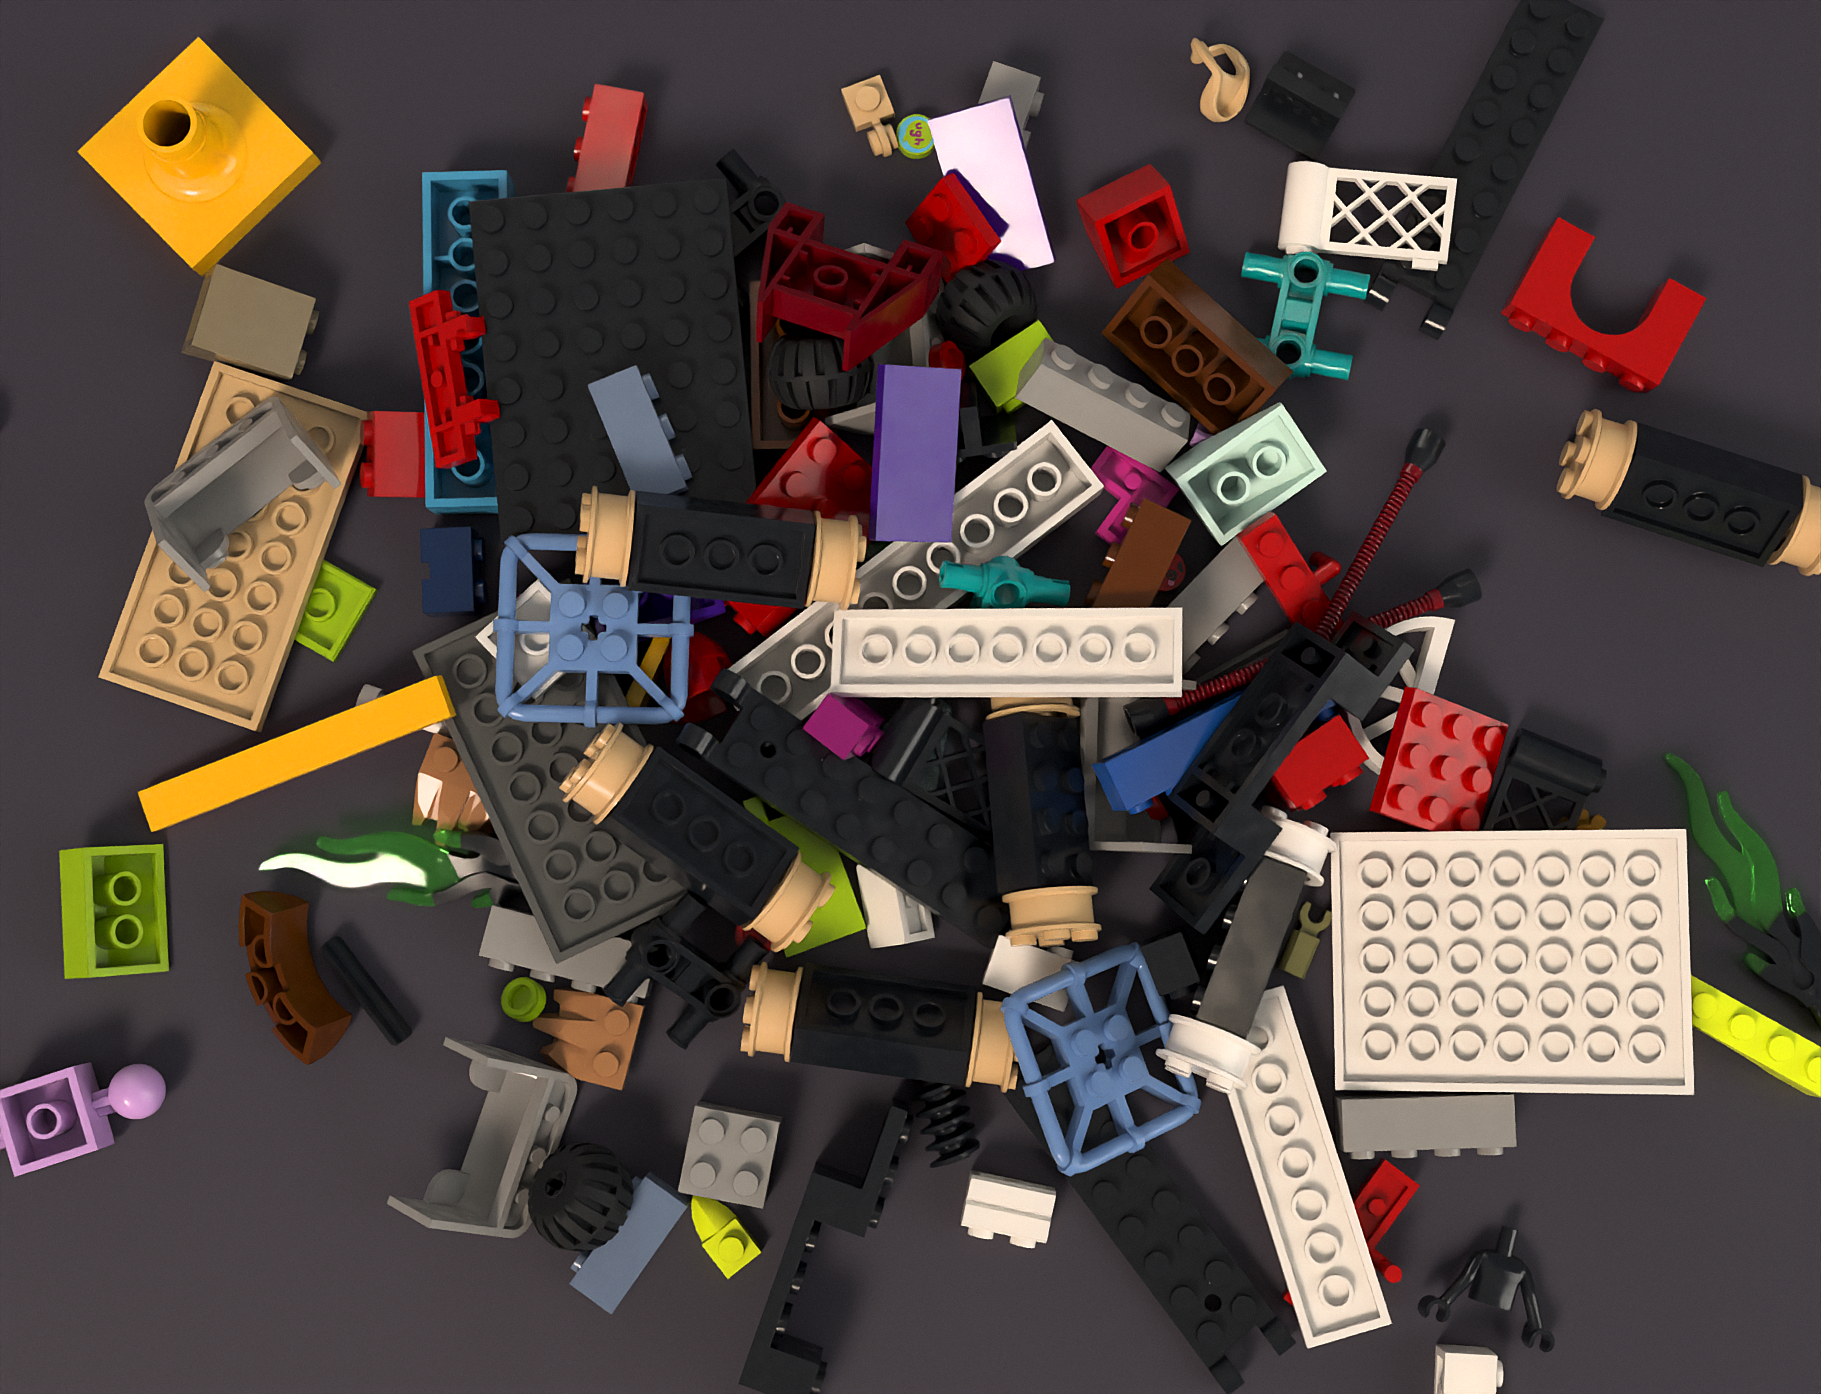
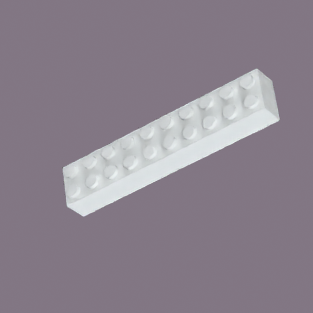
[728,420,1104,750]

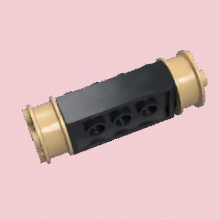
[1556,409,1821,576]
[575,486,866,611]
[983,697,1102,947]
[559,721,835,952]
[741,962,1024,1093]

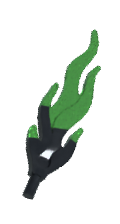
[1663,753,1821,1031]
[259,828,523,908]

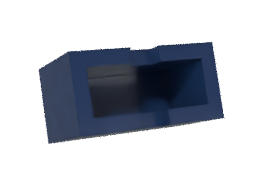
[420,526,488,618]

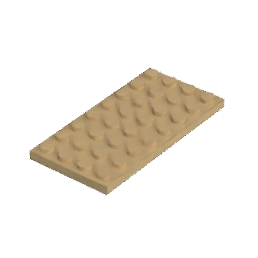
[98,361,367,732]

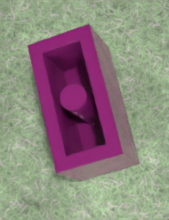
[803,693,887,760]

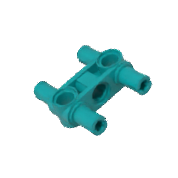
[1241,252,1371,380]
[939,556,1070,609]

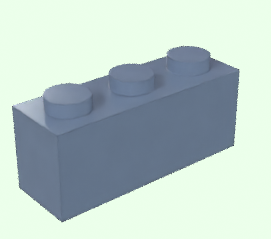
[588,365,692,500]
[569,1171,691,1314]

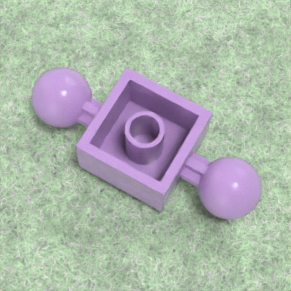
[0,1062,166,1177]

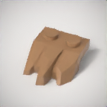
[412,733,494,848]
[533,987,645,1090]

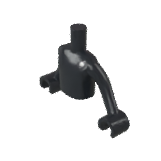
[1418,1225,1555,1353]

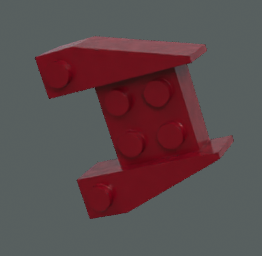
[756,202,943,372]

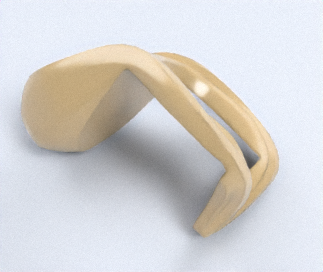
[1190,38,1250,122]

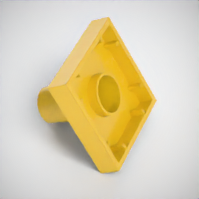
[77,37,322,276]

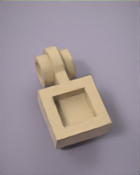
[841,75,899,157]

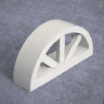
[1339,616,1455,775]

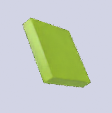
[294,559,378,663]

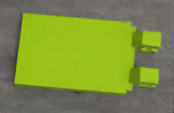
[743,797,867,958]

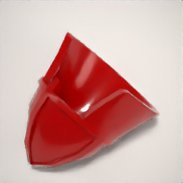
[663,631,732,725]

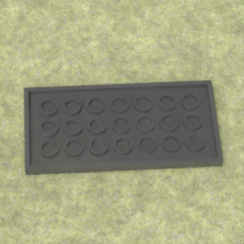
[412,578,687,964]

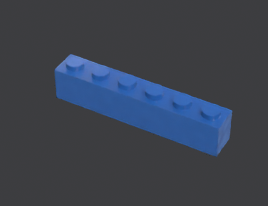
[1092,687,1336,815]

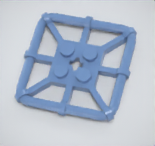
[493,533,694,728]
[1000,942,1202,1176]

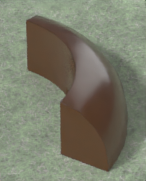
[238,891,352,1065]

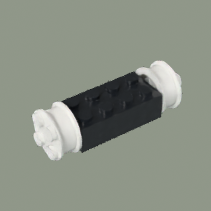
[1155,805,1337,1094]

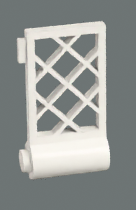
[1278,161,1457,271]

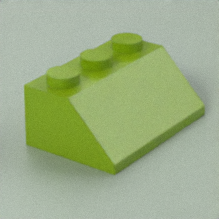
[59,844,169,979]

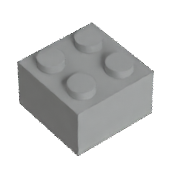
[678,1101,783,1209]

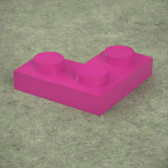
[1090,445,1179,545]

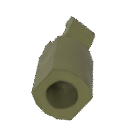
[1277,902,1332,979]

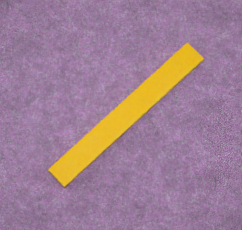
[138,675,457,832]

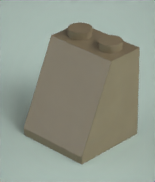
[181,264,319,382]

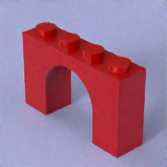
[1500,217,1707,393]

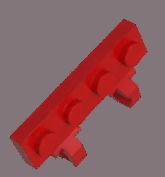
[409,290,501,469]

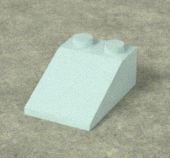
[1165,402,1327,546]

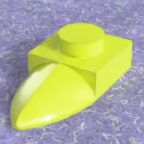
[691,1195,763,1279]

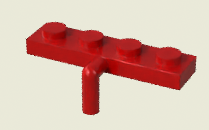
[1235,511,1344,633]
[1281,1158,1420,1306]

